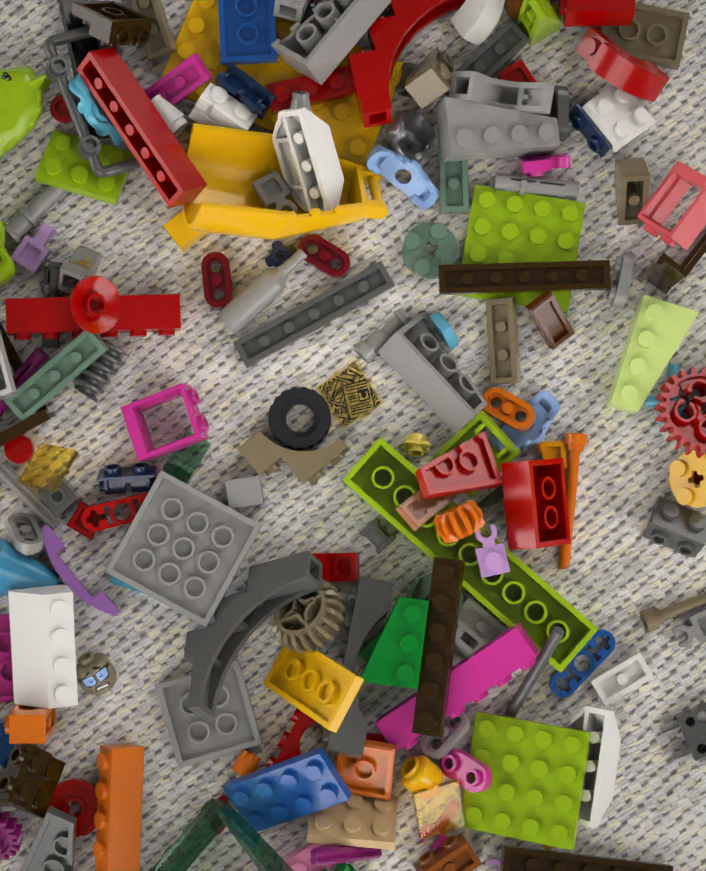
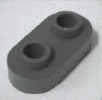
[549,85,572,142]

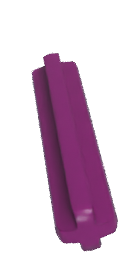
[310,845,382,866]

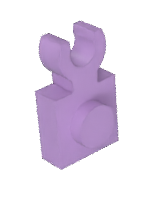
[474,524,510,578]

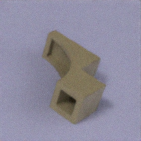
[237,430,347,485]

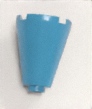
[0,537,63,596]

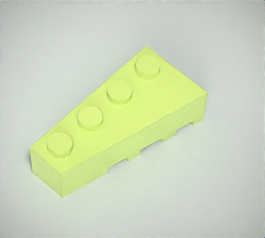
[606,295,699,414]

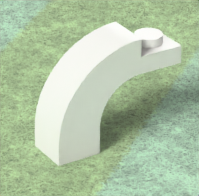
[450,0,505,46]

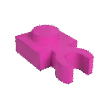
[519,153,571,177]

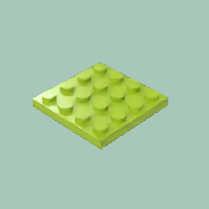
[457,184,586,314]
[459,711,591,851]

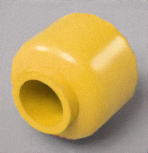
[400,755,443,799]

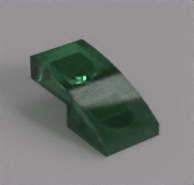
[162,430,212,484]

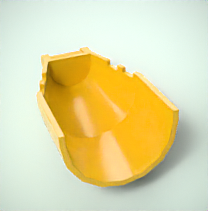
[183,123,388,240]

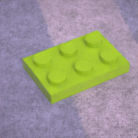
[35,129,134,205]

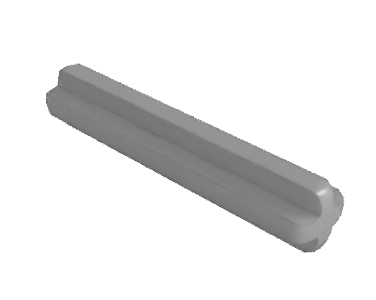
[0,461,62,529]

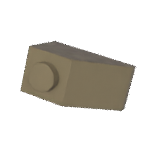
[614,157,650,226]

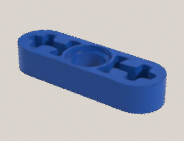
[549,629,616,698]

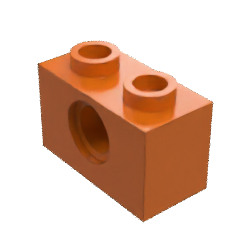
[5,704,56,744]

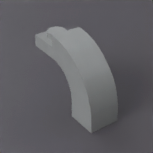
[448,71,555,114]

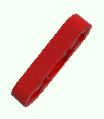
[81,492,148,532]

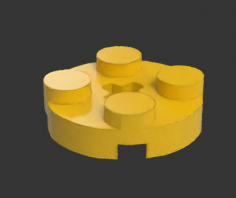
[669,451,706,508]

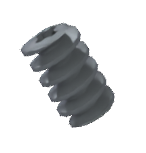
[72,339,129,403]

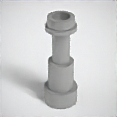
[353,308,412,364]

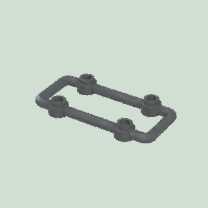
[44,26,141,178]

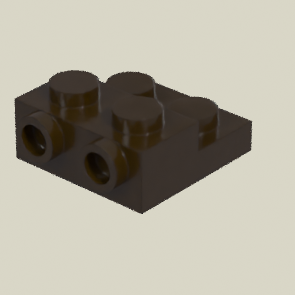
[71,1,152,47]
[0,744,66,819]

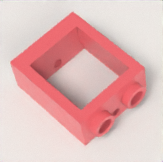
[637,161,706,251]

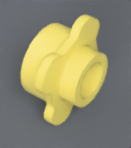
[402,433,431,456]

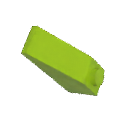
[516,0,563,46]

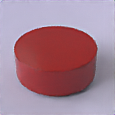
[50,94,72,124]
[4,435,35,464]

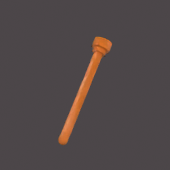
[558,433,588,569]

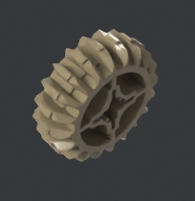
[270,579,346,654]

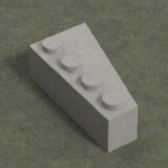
[436,97,560,162]

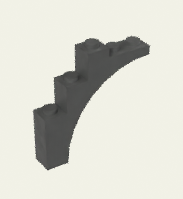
[184,551,323,720]

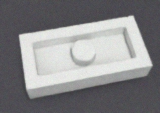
[589,652,654,706]

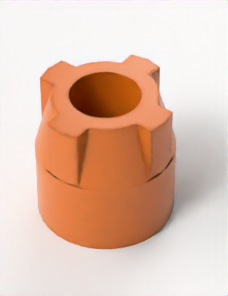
[231,749,261,776]

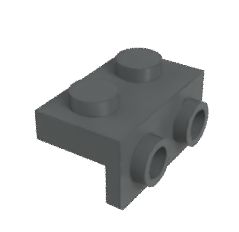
[643,496,706,558]

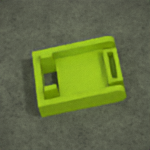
[433,410,521,498]

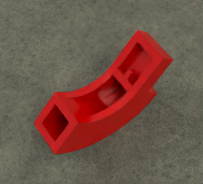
[575,26,670,101]

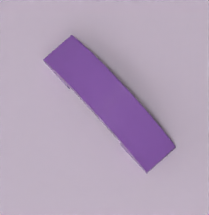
[42,524,121,616]

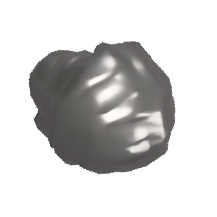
[385,110,436,164]

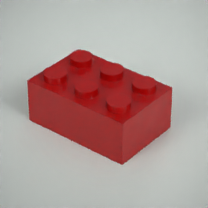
[501,458,571,550]

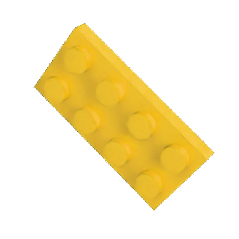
[263,646,364,733]

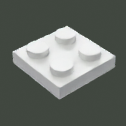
[582,85,657,152]

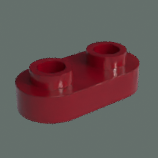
[298,234,350,278]
[201,252,233,309]

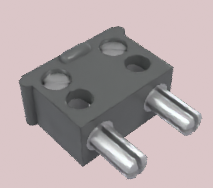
[659,700,706,763]

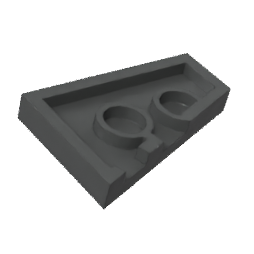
[20,806,77,871]

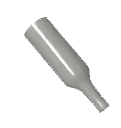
[216,248,307,335]

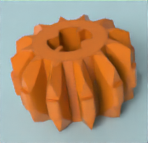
[433,500,485,543]

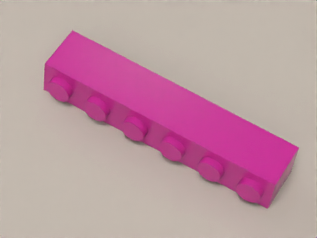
[375,622,539,751]

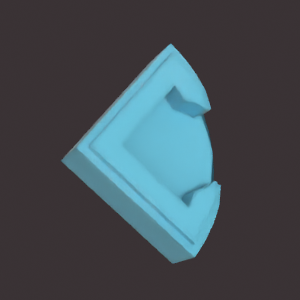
[429,312,459,350]

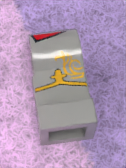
[58,246,101,294]

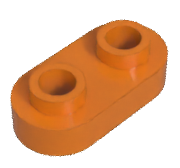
[483,387,535,431]

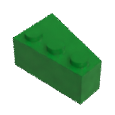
[360,596,429,689]

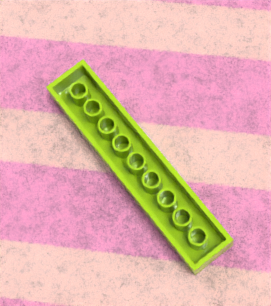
[342,437,599,673]

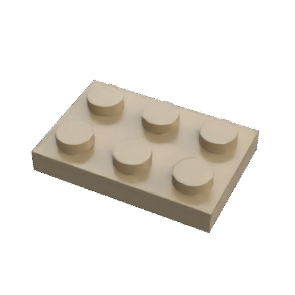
[307,794,397,850]

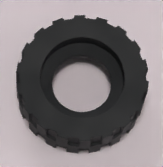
[268,387,331,450]

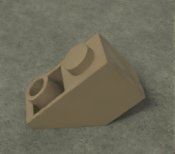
[404,47,454,109]

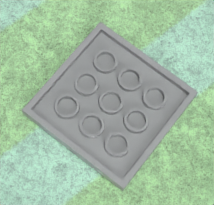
[105,470,263,627]

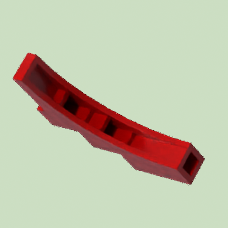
[348,0,466,129]

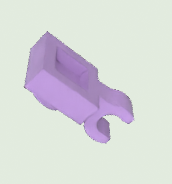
[11,223,57,274]

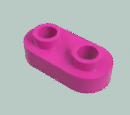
[439,748,492,793]

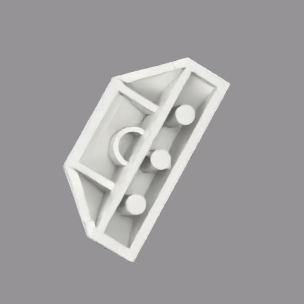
[272,107,344,213]
[562,705,621,829]

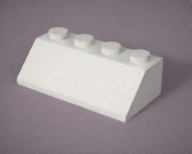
[8,584,78,709]

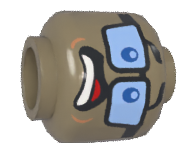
[76,651,117,696]

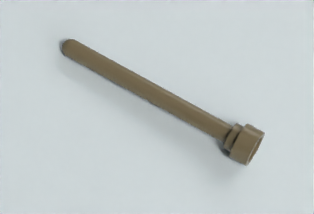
[639,592,706,633]

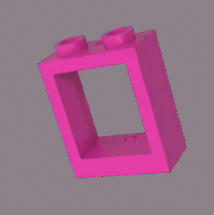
[120,383,209,462]

